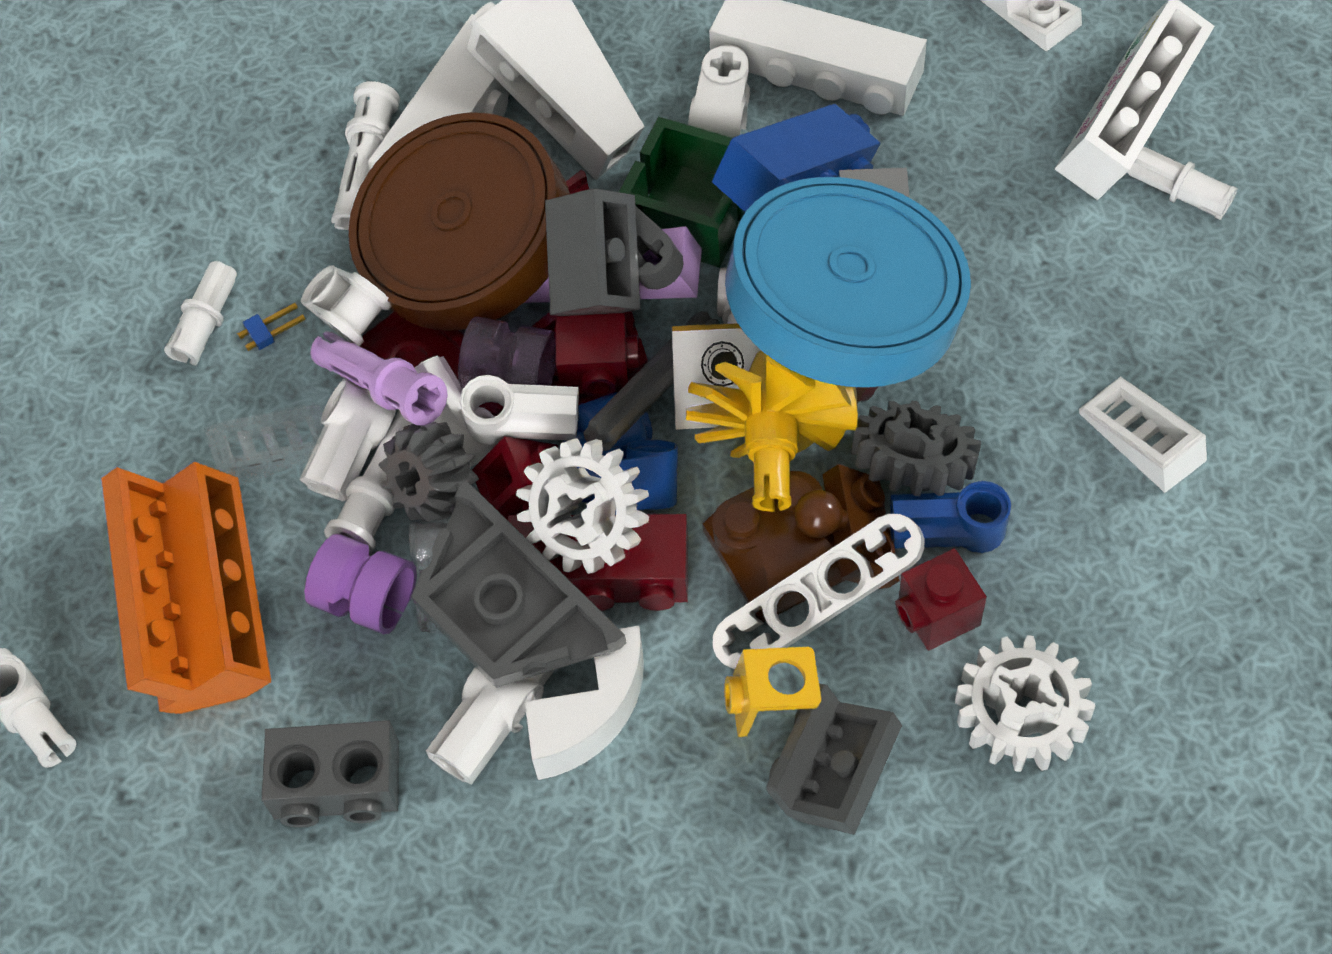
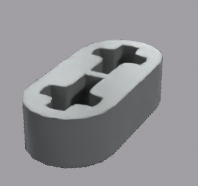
[635,206,684,290]

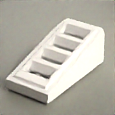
[1079,376,1207,493]

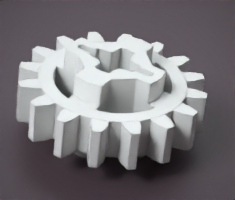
[516,438,649,574]
[955,635,1095,772]

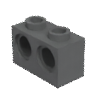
[262,720,399,828]

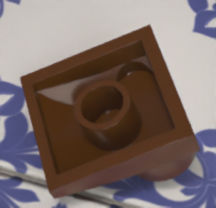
[702,471,845,622]

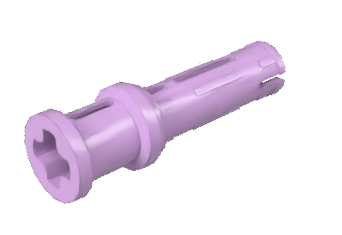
[311,332,448,425]

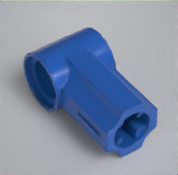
[890,481,1011,553]

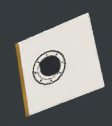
[672,323,760,430]

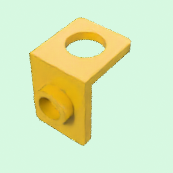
[724,647,821,737]

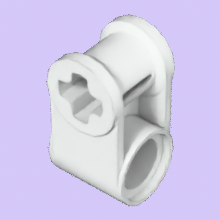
[688,46,750,138]
[301,265,391,346]

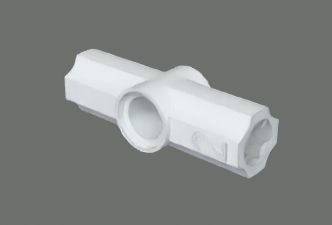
[426,667,554,785]

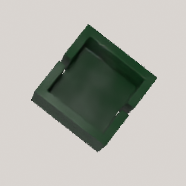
[619,116,745,268]

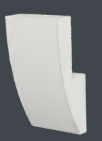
[981,0,1082,52]

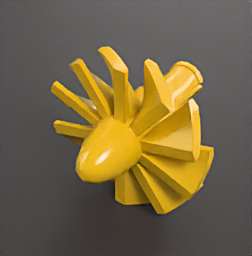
[686,350,858,512]

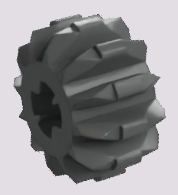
[378,422,479,522]

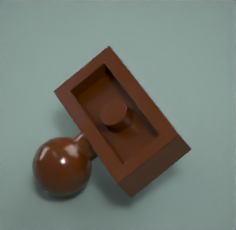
[794,464,900,589]

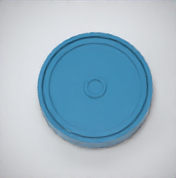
[725,177,971,387]

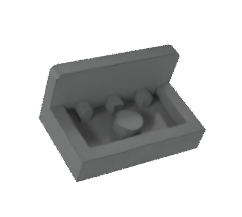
[766,683,902,835]

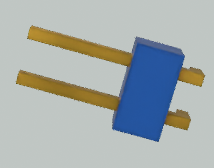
[237,303,306,351]

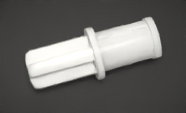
[1127,147,1238,220]
[164,261,237,366]

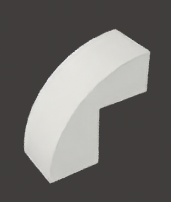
[525,626,644,780]

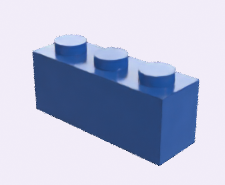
[712,104,881,212]

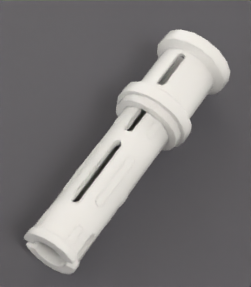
[331,81,400,230]
[324,409,413,555]

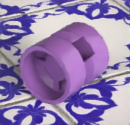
[304,534,417,635]

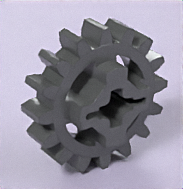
[851,400,981,496]

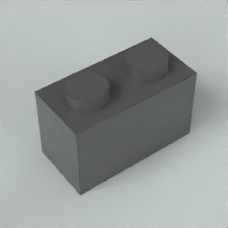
[545,188,640,316]

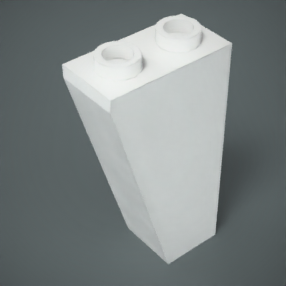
[466,0,645,180]

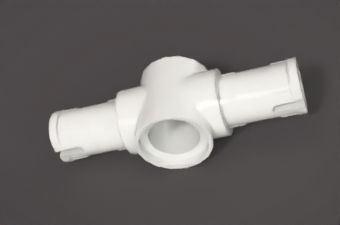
[0,648,76,768]

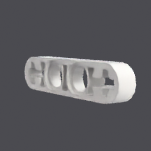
[713,514,924,669]

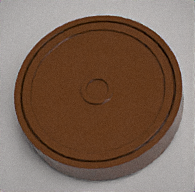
[348,112,570,331]

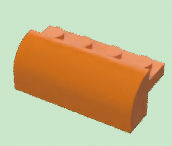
[101,462,271,714]

